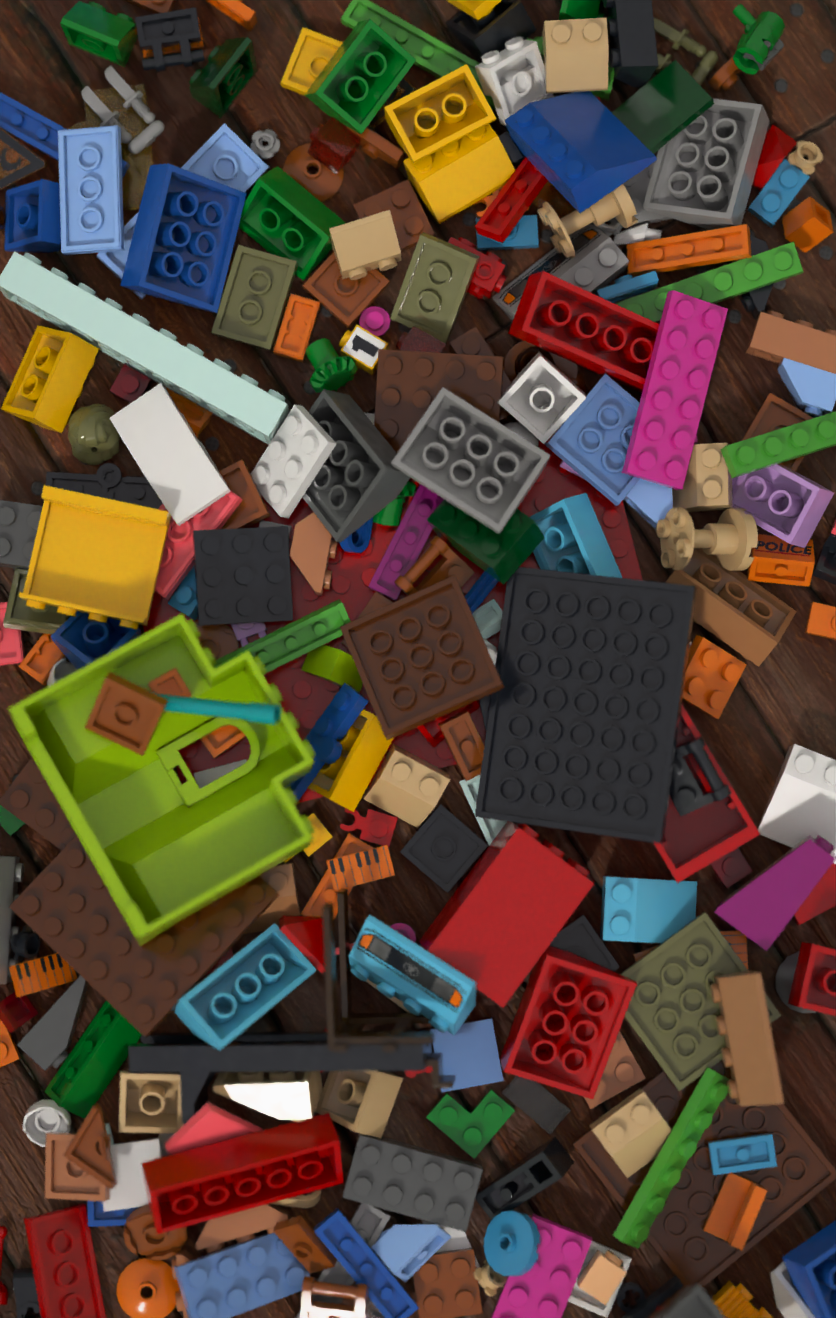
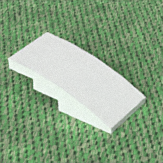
[110,383,231,526]

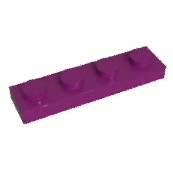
[368,484,444,601]

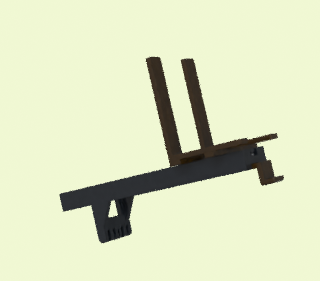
[128,889,456,1124]

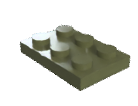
[390,232,480,343]
[211,245,298,352]

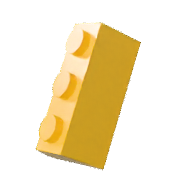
[384,64,496,163]
[403,124,515,224]
[1,326,99,433]
[308,709,393,812]

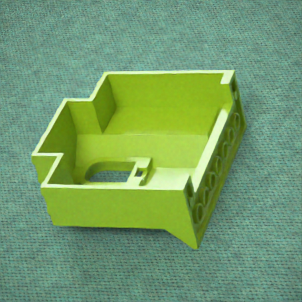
[8,614,315,946]

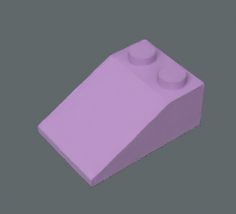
[732,464,834,548]

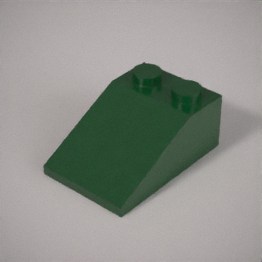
[189,37,258,118]

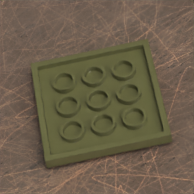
[620,912,782,1091]

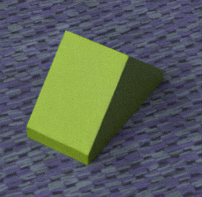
[301,645,363,693]

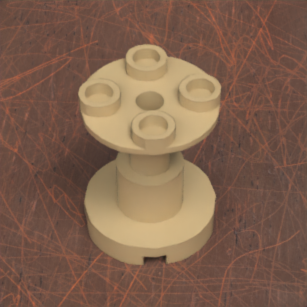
[538,184,638,258]
[656,507,758,571]

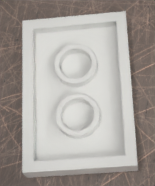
[251,404,337,518]

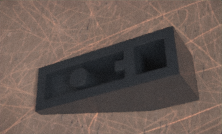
[475,1137,574,1220]

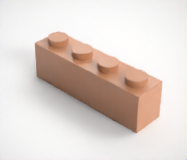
[746,310,836,374]

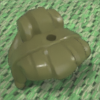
[68,404,120,465]

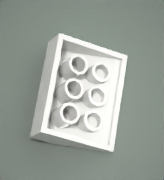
[758,744,836,864]

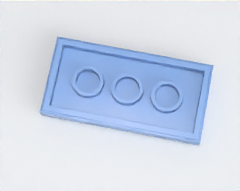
[58,125,124,255]

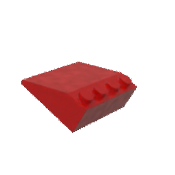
[500,946,637,1099]

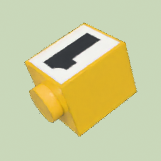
[339,324,389,376]

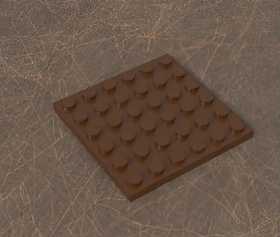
[9,835,279,1038]
[572,1059,836,1288]

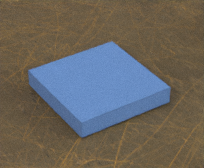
[430,1018,504,1092]

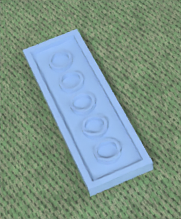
[96,123,269,300]

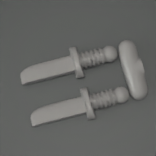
[81,66,165,154]

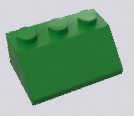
[305,19,416,134]
[239,166,346,281]

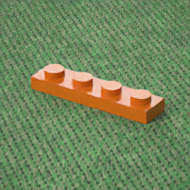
[626,224,752,277]

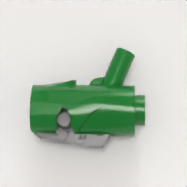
[733,4,785,75]

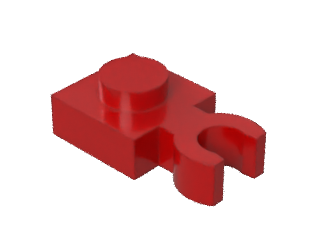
[340,808,398,848]

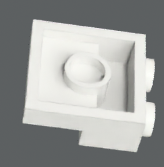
[475,37,554,125]

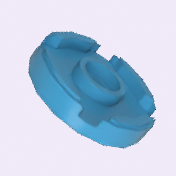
[484,1211,540,1276]

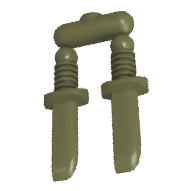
[654,18,719,86]

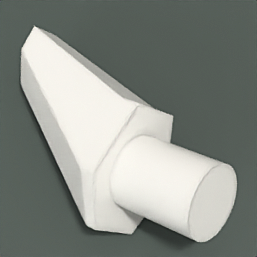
[613,222,662,245]

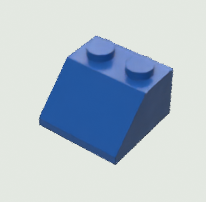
[5,179,61,252]
[51,611,141,670]

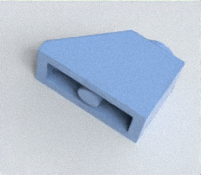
[777,358,836,418]
[623,479,673,530]
[371,1224,451,1282]

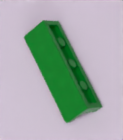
[44,1000,142,1118]

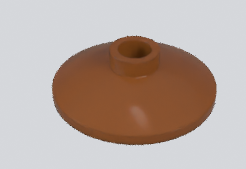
[283,143,344,202]

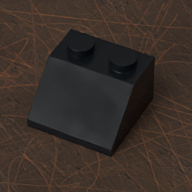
[445,0,537,63]

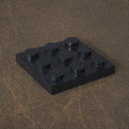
[192,526,293,626]

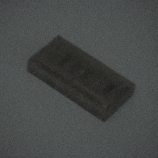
[502,1075,570,1134]

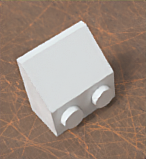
[498,352,587,444]

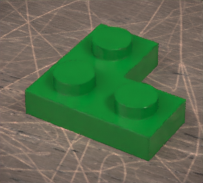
[426,1089,515,1159]

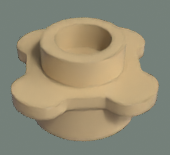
[788,141,823,175]
[474,1259,507,1296]

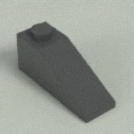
[17,975,89,1071]

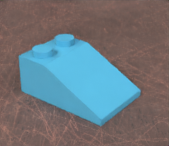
[600,876,697,943]

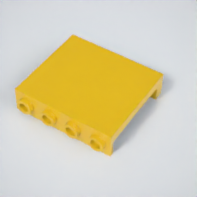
[19,485,171,630]

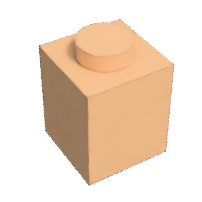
[576,1249,627,1305]

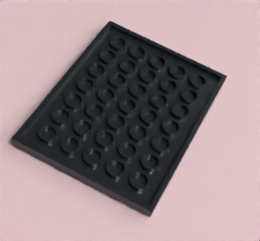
[475,567,697,843]

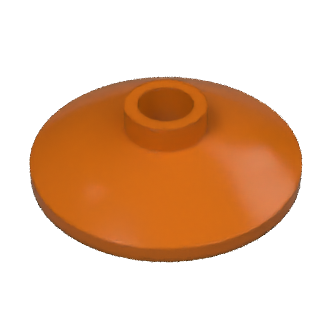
[116,1257,180,1318]

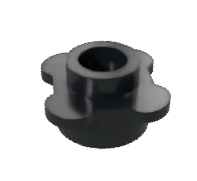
[11,925,41,963]

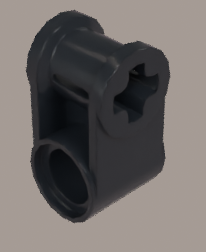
[13,1267,41,1318]

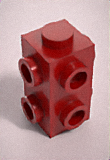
[448,237,508,299]

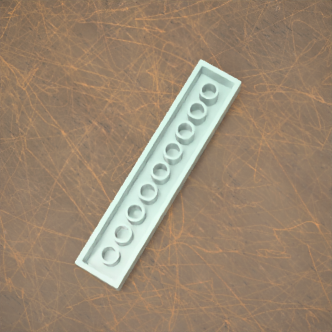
[0,251,290,445]

